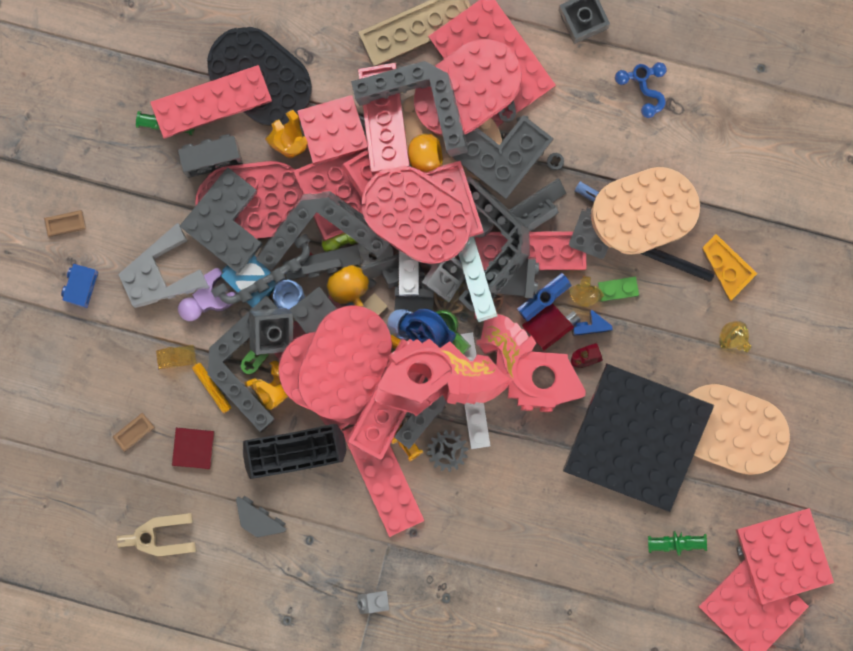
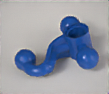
[615,62,667,118]

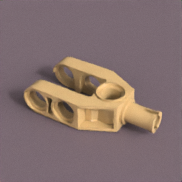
[117,513,196,557]

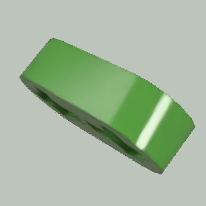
[241,350,270,375]

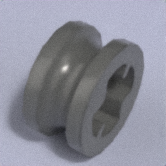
[547,153,564,170]

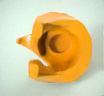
[265,110,308,158]
[244,361,288,410]

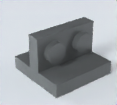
[394,276,434,313]

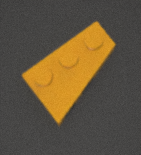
[702,234,758,301]

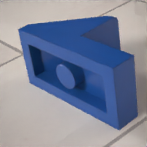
[572,309,613,336]

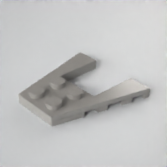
[118,223,210,308]

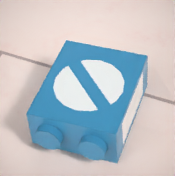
[221,255,278,308]

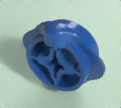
[399,309,456,348]

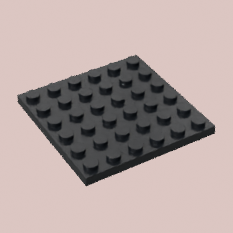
[563,363,715,512]

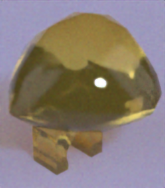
[568,276,604,307]
[719,321,752,352]

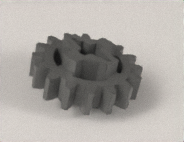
[427,430,469,472]

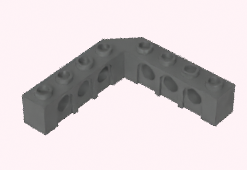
[351,61,469,157]
[459,177,530,312]
[256,191,389,271]
[208,296,278,433]

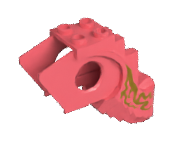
[474,313,586,412]
[374,339,513,416]

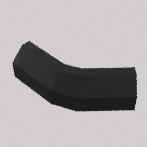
[243,424,347,479]

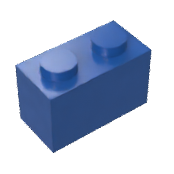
[61,263,98,308]

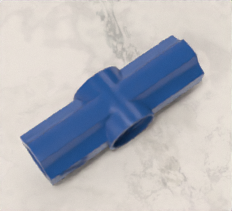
[517,273,572,322]

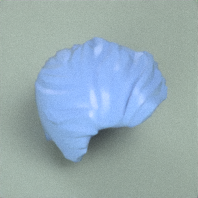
[273,279,305,310]
[387,309,412,340]

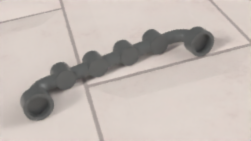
[211,234,311,304]

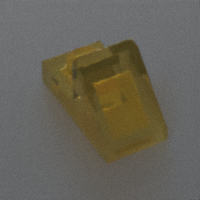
[156,345,197,370]

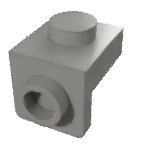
[357,591,389,614]

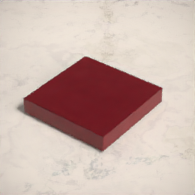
[522,303,574,351]
[172,427,215,470]

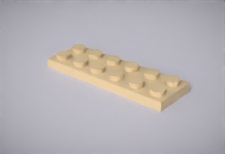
[358,0,471,66]

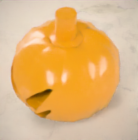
[408,133,443,172]
[327,265,369,307]

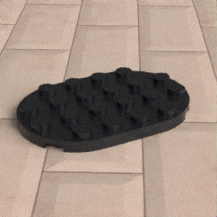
[207,27,312,127]

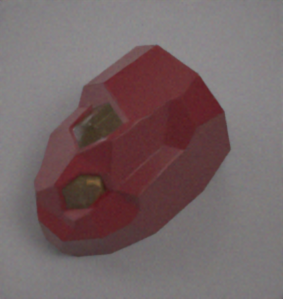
[570,343,603,368]

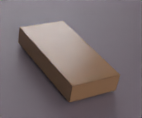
[44,210,86,237]
[112,413,155,452]

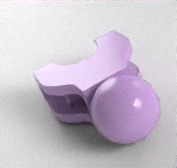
[178,268,237,321]

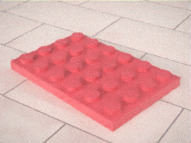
[428,0,556,127]

